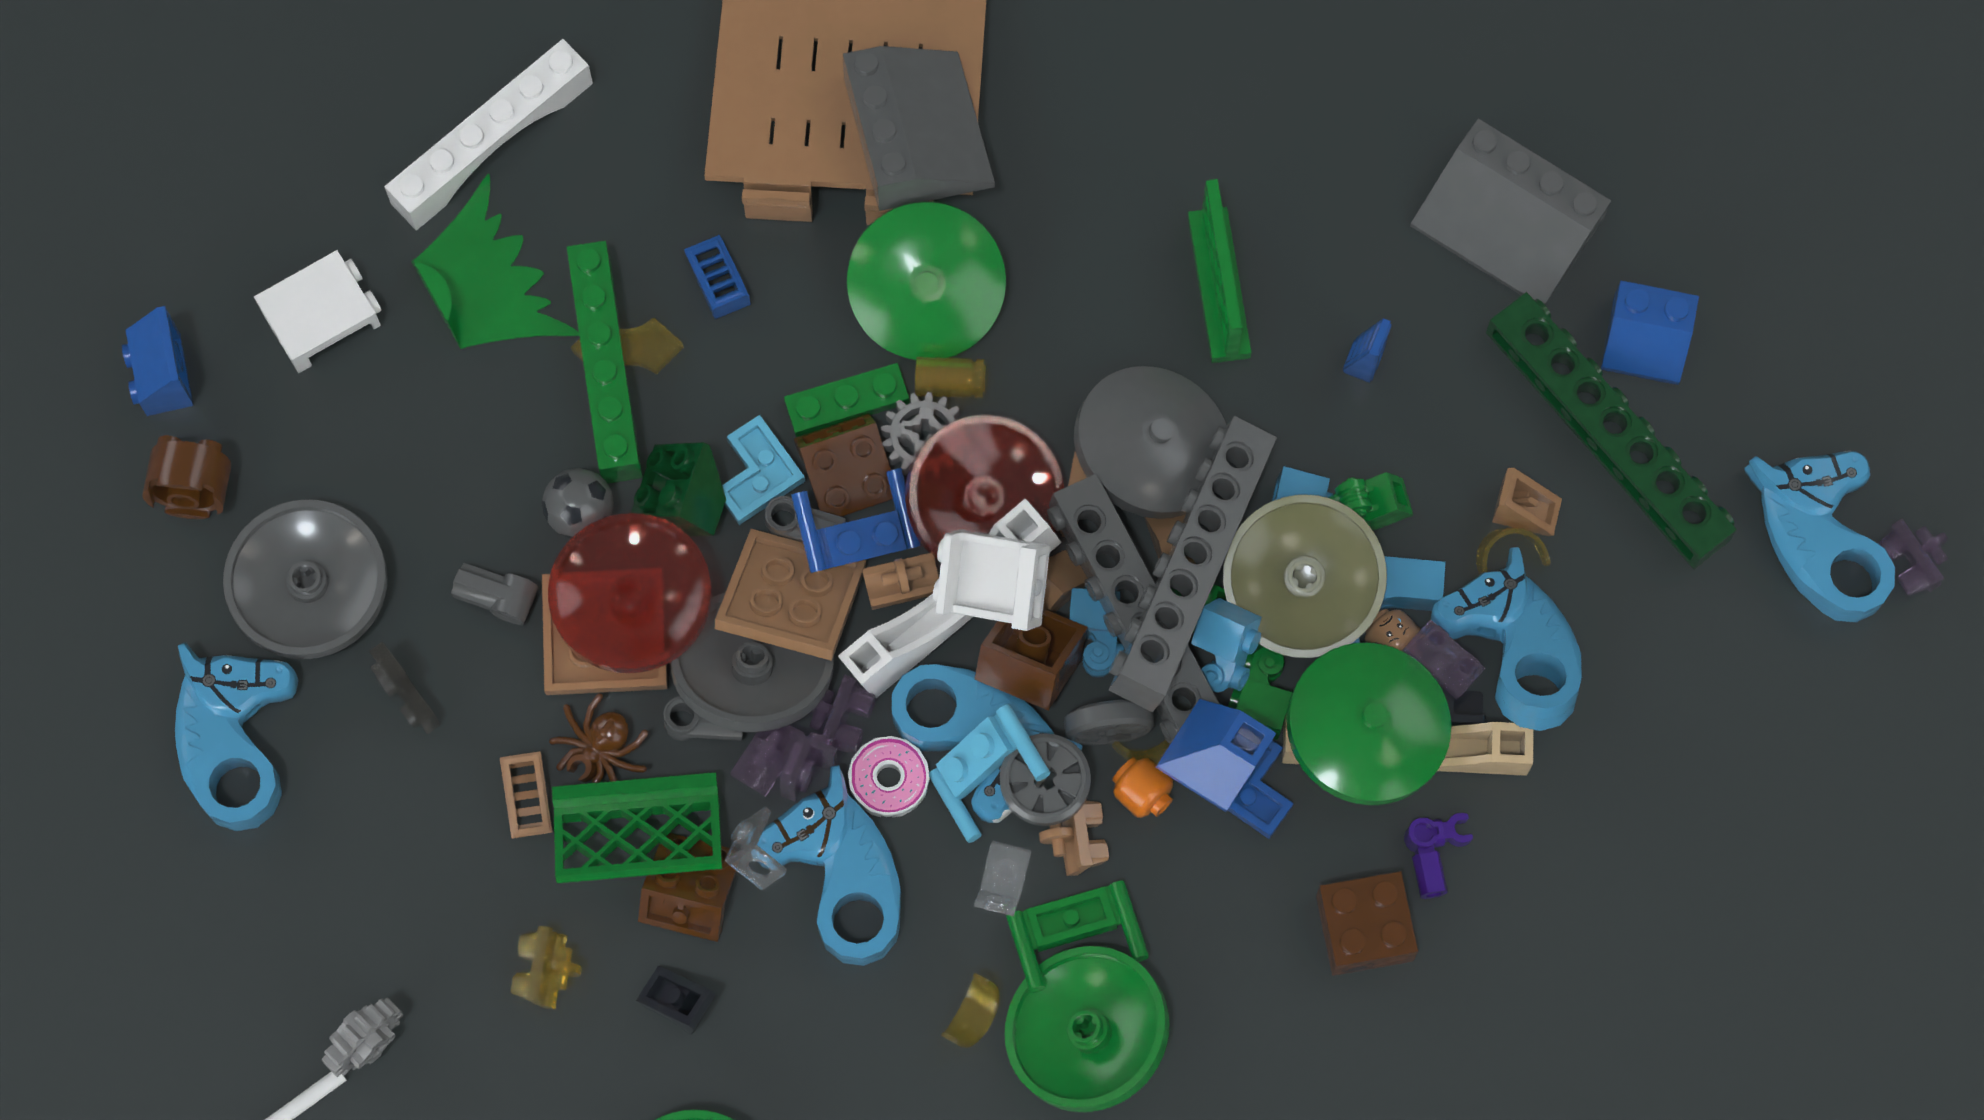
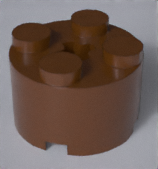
[142,435,231,519]

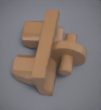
[862,552,939,610]
[1039,801,1109,876]

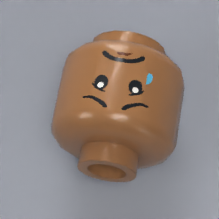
[1364,609,1424,661]

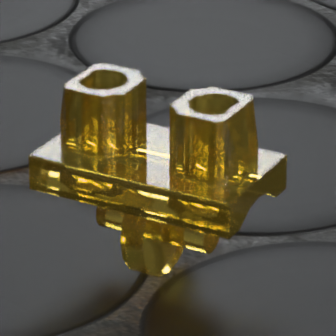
[511,926,582,1009]

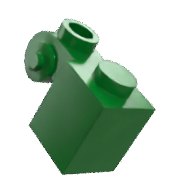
[1328,472,1413,531]
[1228,647,1292,740]

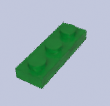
[784,363,910,437]

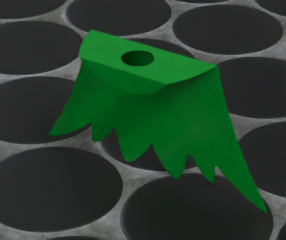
[411,174,579,349]

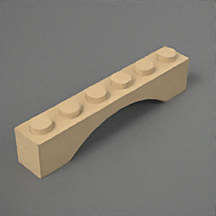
[1282,713,1534,776]

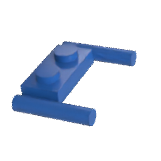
[791,468,921,573]

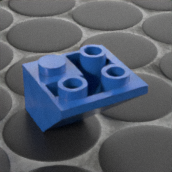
[1155,699,1276,812]

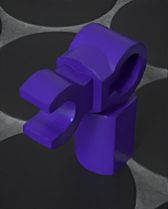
[1404,813,1473,899]

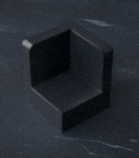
[1438,681,1486,726]

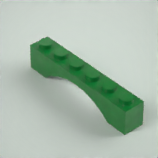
[566,240,643,484]

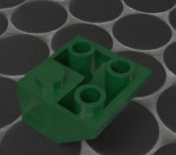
[629,442,726,536]

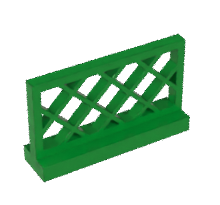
[1188,179,1251,363]
[552,772,722,883]

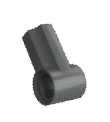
[765,496,846,542]
[451,563,539,625]
[663,696,742,741]

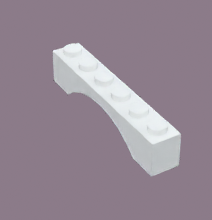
[384,39,593,231]
[838,498,1062,699]

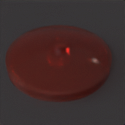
[905,415,1064,560]
[548,513,712,673]

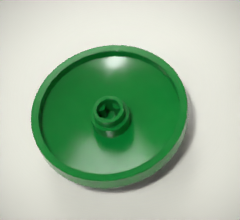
[847,201,1006,361]
[1286,643,1451,805]
[1005,946,1170,1112]

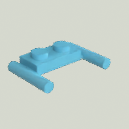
[929,704,1051,843]

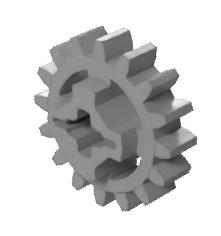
[881,392,968,480]
[322,997,403,1077]

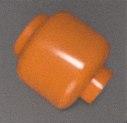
[1112,757,1173,818]

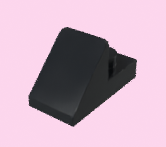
[636,966,716,1035]

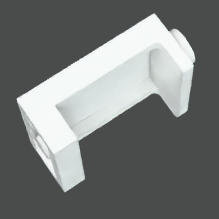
[254,250,382,374]
[933,529,1051,631]

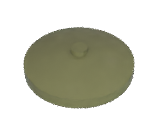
[1223,495,1387,658]

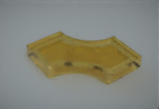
[571,318,684,375]

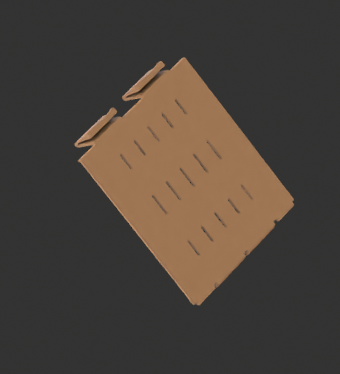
[704,0,987,225]

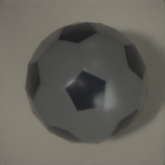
[542,468,614,539]

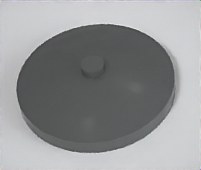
[1074,366,1230,519]
[223,500,388,659]
[670,593,834,732]

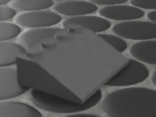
[843,46,995,211]
[1410,118,1611,305]

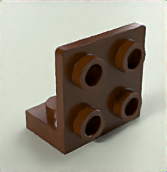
[794,413,893,517]
[638,833,742,942]

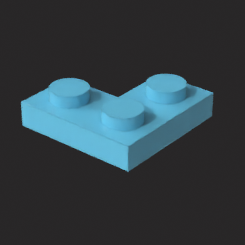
[722,415,805,525]

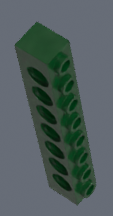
[1486,292,1737,569]

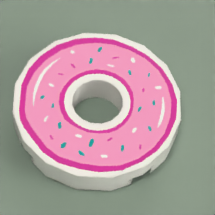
[848,736,930,818]

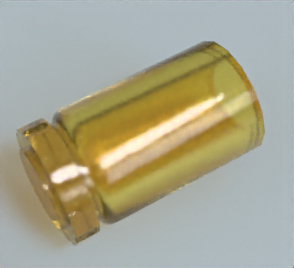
[915,357,986,399]

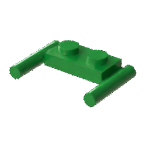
[1006,881,1149,993]

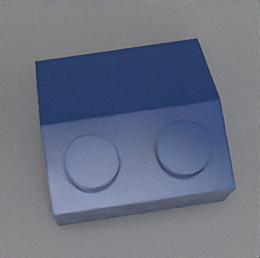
[1601,280,1699,385]
[122,306,194,416]

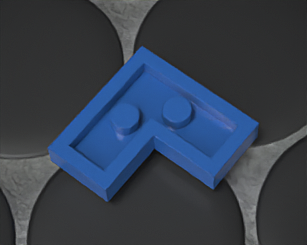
[1227,740,1294,840]

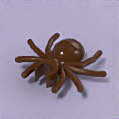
[549,693,648,783]

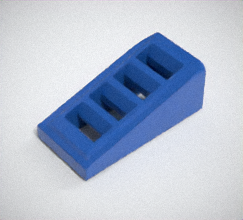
[684,235,751,320]
[1343,318,1392,383]

